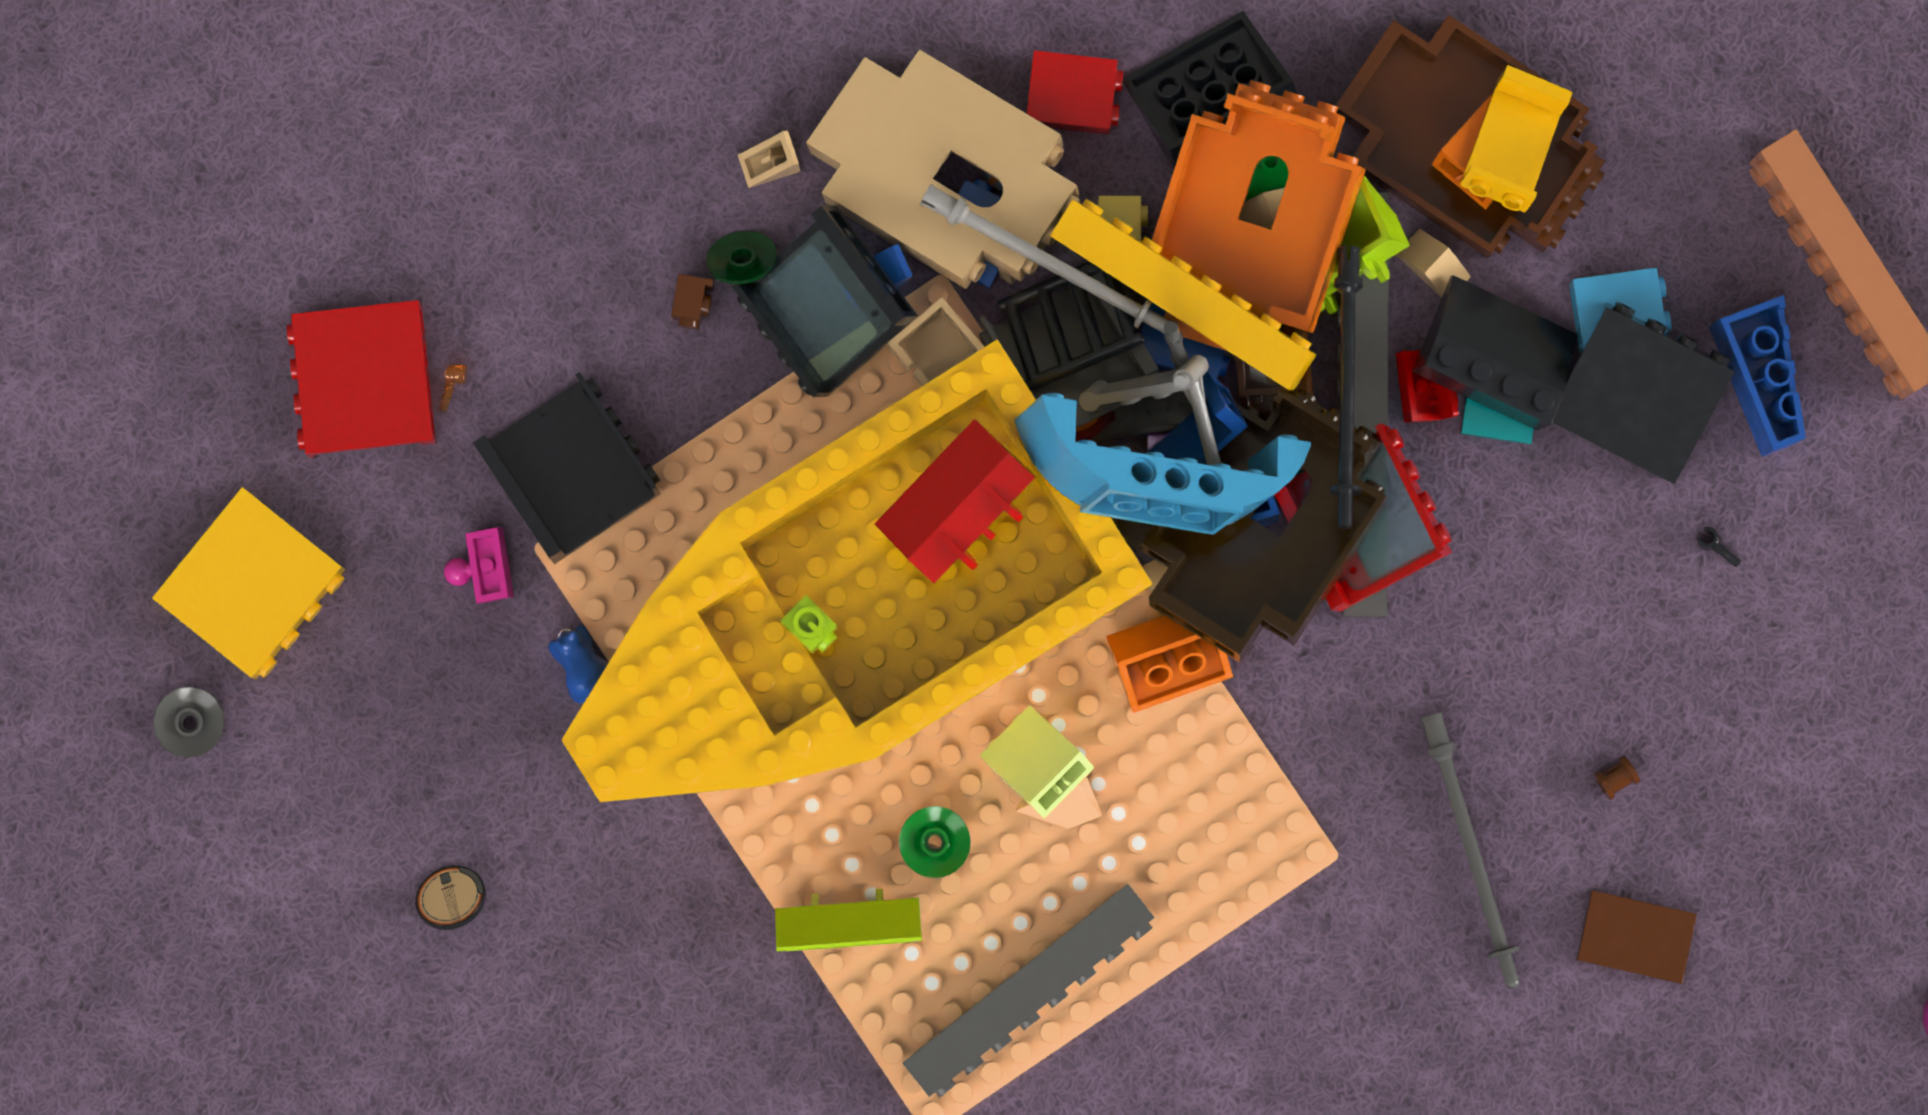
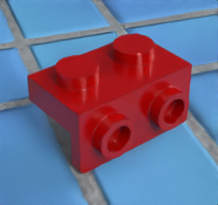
[1395,350,1459,423]

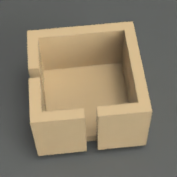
[888,297,984,387]

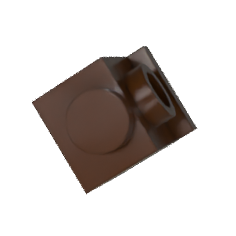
[671,274,715,330]

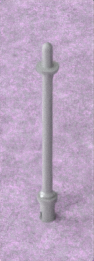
[920,184,1170,334]

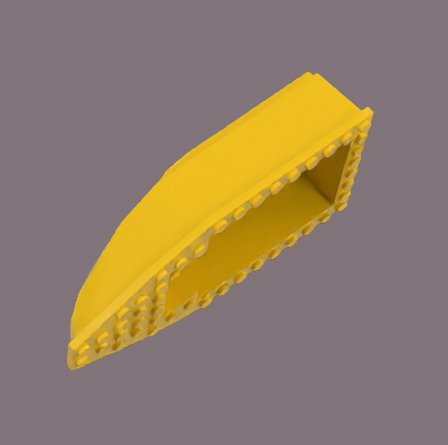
[562,339,1153,802]

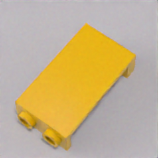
[1459,65,1573,213]

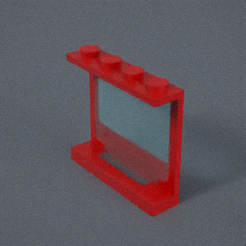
[1275,423,1452,612]

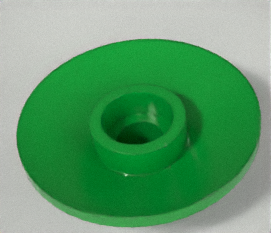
[899,806,971,878]

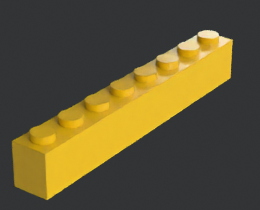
[1050,199,1317,391]

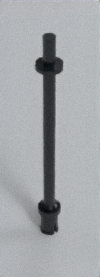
[1329,246,1363,529]

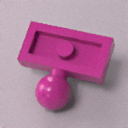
[444,527,514,604]

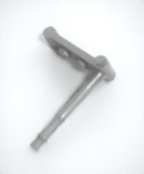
[1079,355,1234,525]

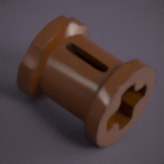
[1593,755,1641,800]

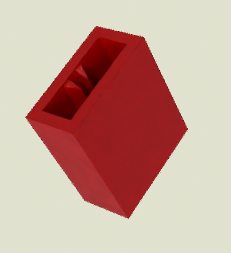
[1027,50,1124,135]

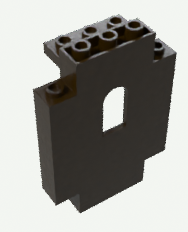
[1142,389,1387,662]

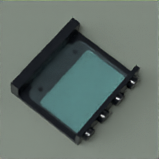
[732,205,918,397]

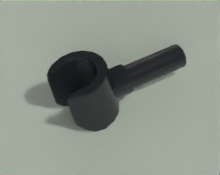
[1697,527,1741,567]

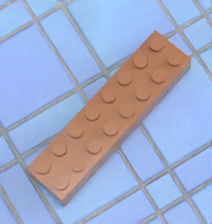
[1749,129,1928,400]

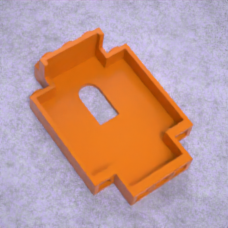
[1152,80,1366,352]

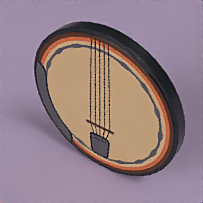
[415,866,486,930]

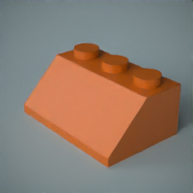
[1106,615,1233,713]

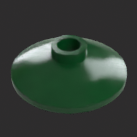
[706,231,777,284]

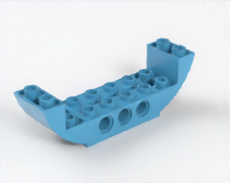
[1015,393,1311,535]

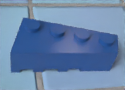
[1709,295,1806,457]

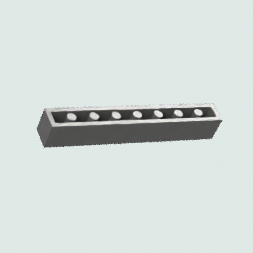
[903,884,1155,1098]

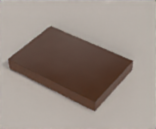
[1576,890,1697,984]

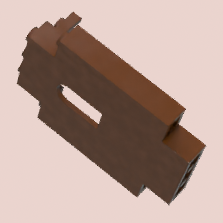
[1335,15,1605,258]

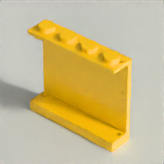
[152,487,346,680]

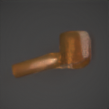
[438,364,467,412]

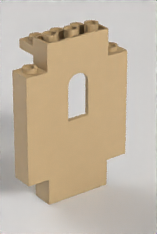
[806,49,1080,289]

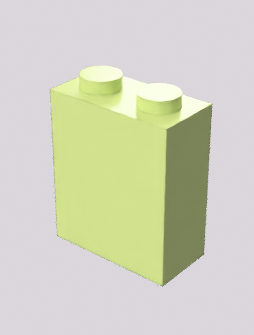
[979,705,1095,818]

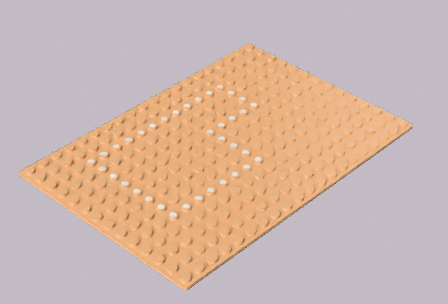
[535,275,1338,1115]

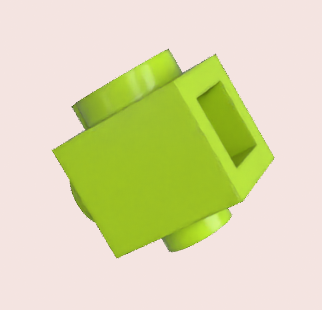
[781,595,838,654]

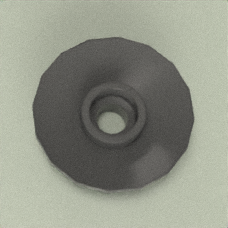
[153,687,225,758]

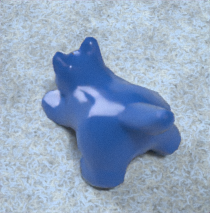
[548,625,608,703]

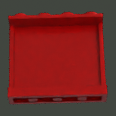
[286,300,436,458]

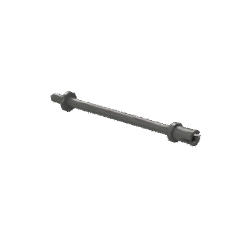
[1420,712,1519,989]

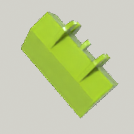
[1320,176,1410,315]
[775,889,922,952]

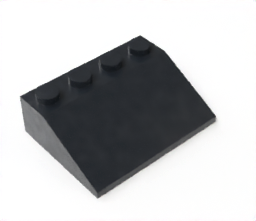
[1123,11,1297,168]
[1412,275,1577,430]

